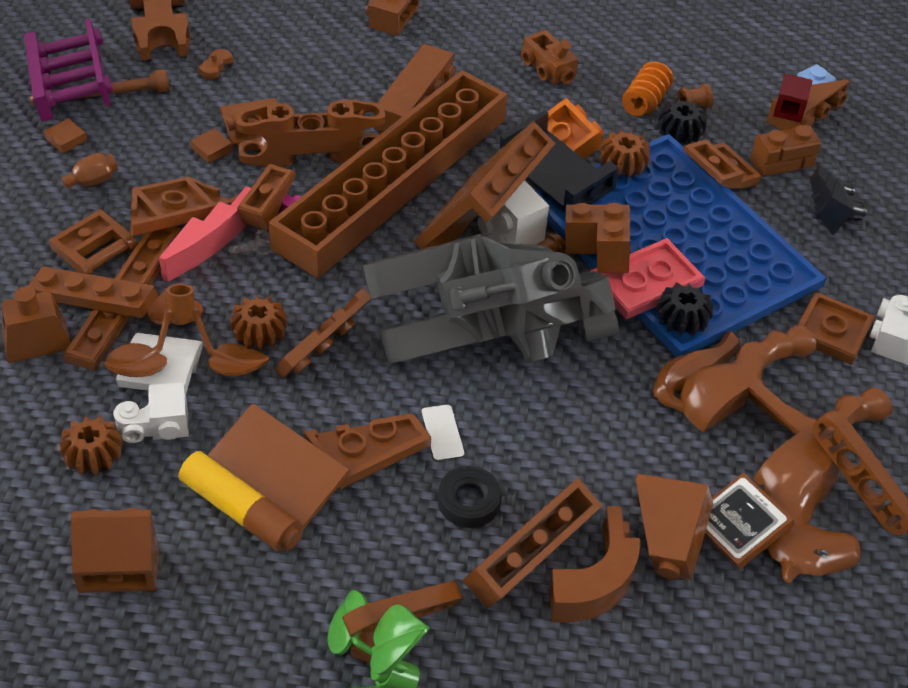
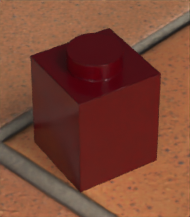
[773,73,813,123]

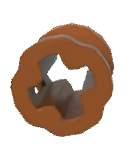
[677,84,713,109]

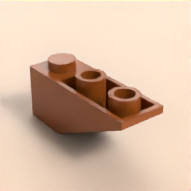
[766,79,850,130]

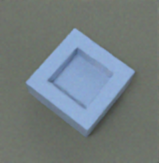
[797,64,836,85]

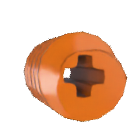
[622,61,674,117]

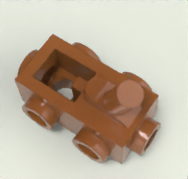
[521,30,578,85]

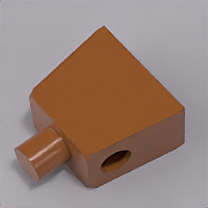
[1,286,71,363]

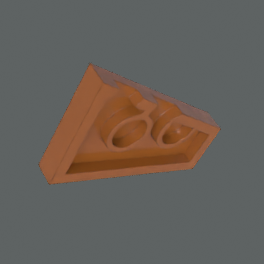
[274,287,371,379]
[304,413,431,490]

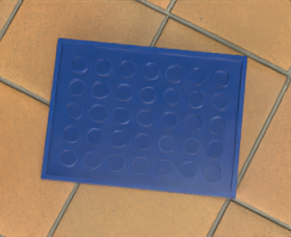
[535,134,827,357]

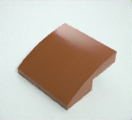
[683,139,762,189]

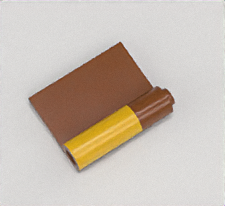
[178,403,350,553]

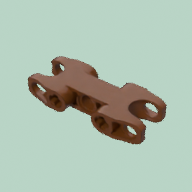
[130,0,191,60]
[236,99,385,167]

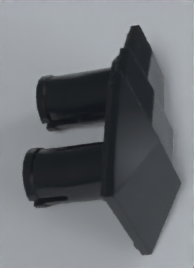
[809,166,867,235]

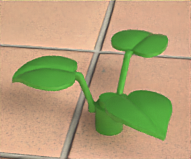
[327,590,430,688]

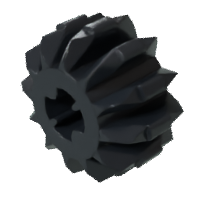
[658,98,707,145]
[656,282,714,337]

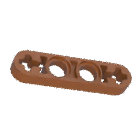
[812,411,908,535]
[342,580,464,637]

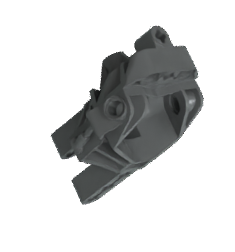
[362,234,619,363]

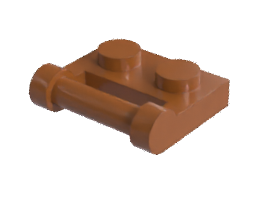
[49,209,137,275]

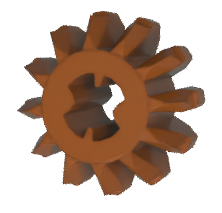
[600,129,651,179]
[230,295,287,351]
[59,415,123,476]

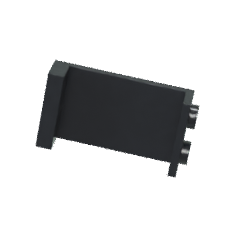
[500,110,618,212]

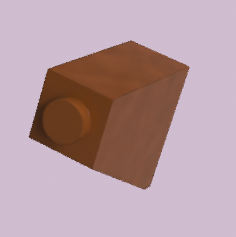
[636,474,713,580]

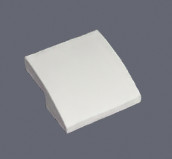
[116,333,203,393]

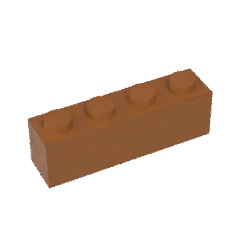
[374,44,456,132]
[462,478,603,609]

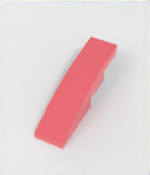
[159,186,251,282]

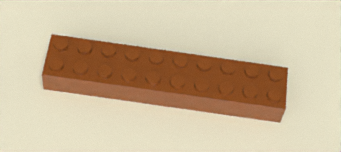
[269,70,508,278]

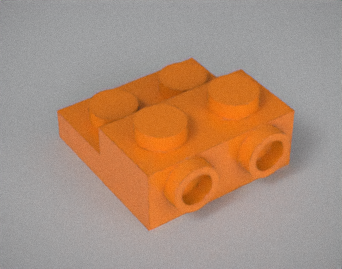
[547,98,604,159]

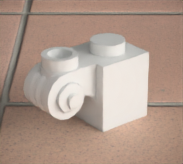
[869,295,908,365]
[113,382,189,443]

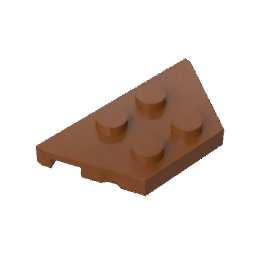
[131,176,238,236]

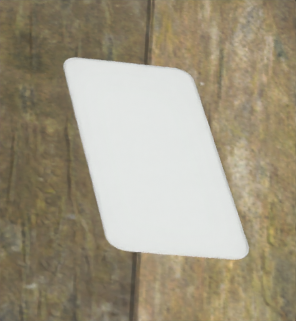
[421,405,464,460]

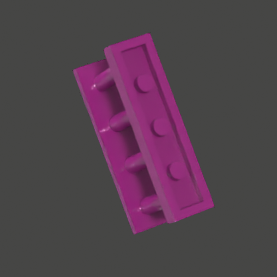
[24,18,114,122]

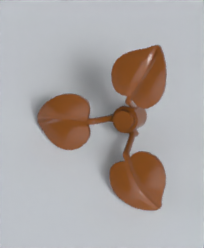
[104,283,270,377]

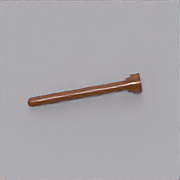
[30,69,170,105]

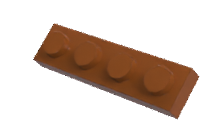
[28,266,158,318]

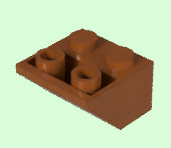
[71,508,159,593]

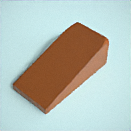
[237,164,296,230]

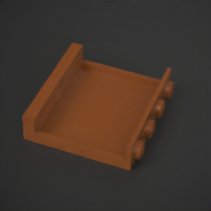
[413,121,556,249]

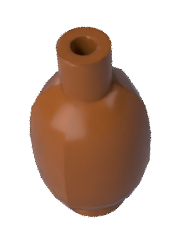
[61,152,118,189]

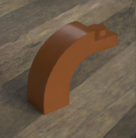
[549,506,640,622]

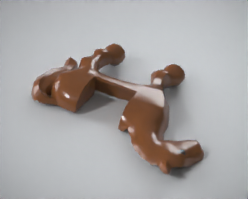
[653,325,893,583]

